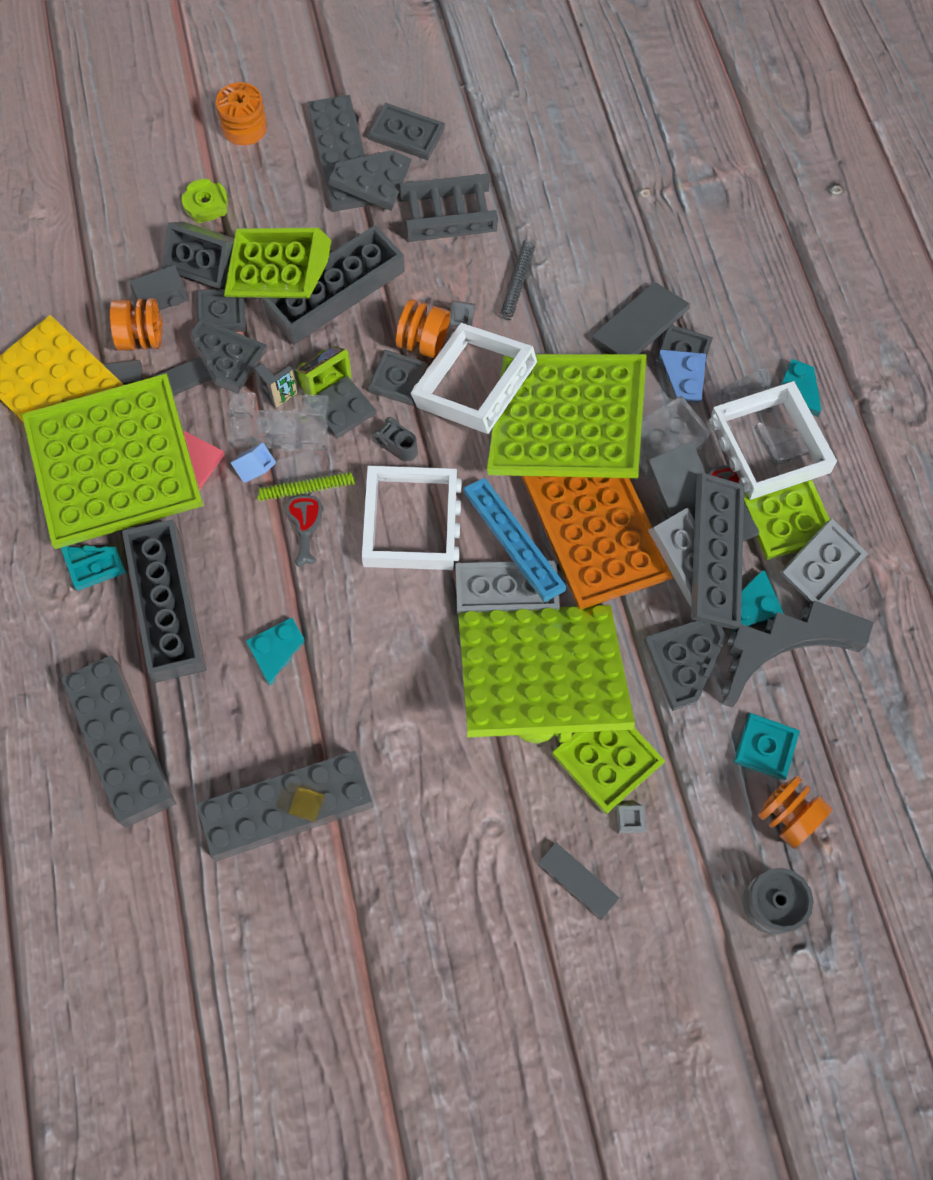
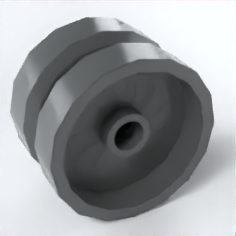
[742,868,814,935]

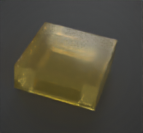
[288,787,325,823]

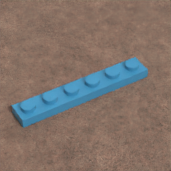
[464,478,566,602]

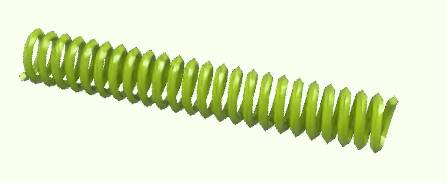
[257,471,355,502]

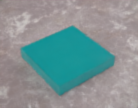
[733,712,800,781]

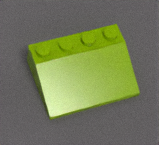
[224,228,332,298]

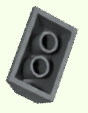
[162,221,234,289]

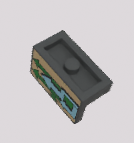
[255,363,298,409]

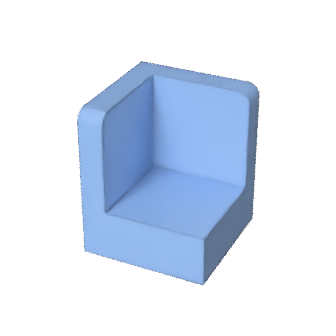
[230,442,276,483]

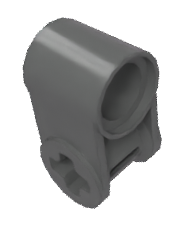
[372,417,418,462]

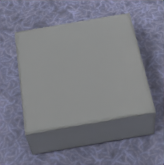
[616,804,646,834]

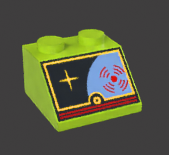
[294,346,352,399]

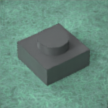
[449,300,475,326]

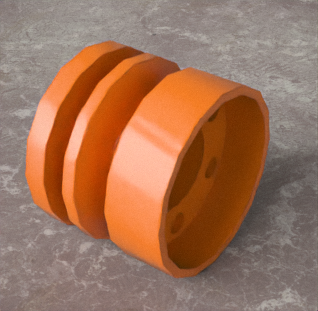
[215,82,267,145]
[110,298,163,351]
[396,299,450,359]
[758,775,833,849]

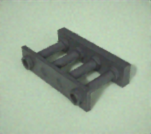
[400,173,498,242]

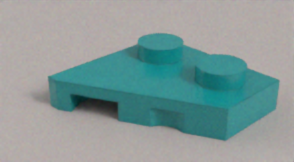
[781,359,822,417]
[61,545,126,591]
[734,570,784,631]
[246,617,305,686]

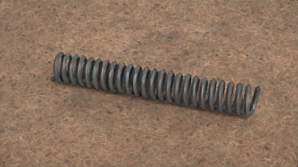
[500,240,535,320]

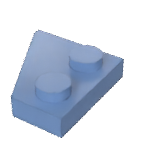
[659,350,706,403]

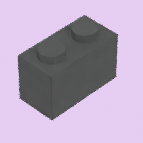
[130,265,189,311]

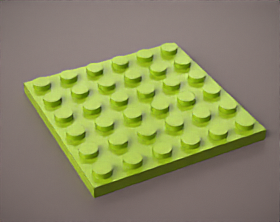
[487,354,647,478]
[22,373,204,549]
[458,605,635,738]

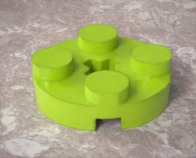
[181,179,228,223]

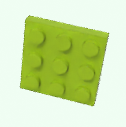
[744,479,830,560]
[552,727,666,815]

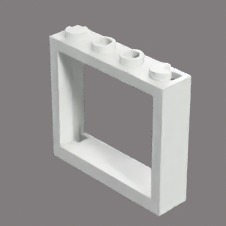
[411,323,537,434]
[709,381,837,500]
[362,466,461,570]

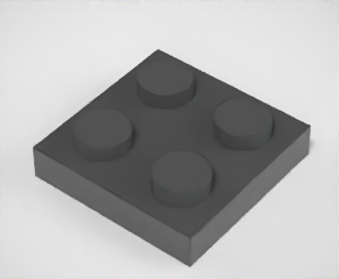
[308,376,376,439]

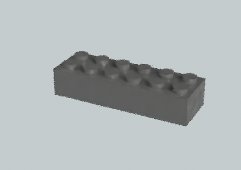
[263,225,405,345]
[122,519,207,683]
[61,655,177,828]
[197,750,374,861]

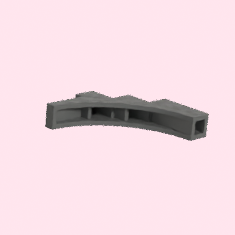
[721,600,874,708]

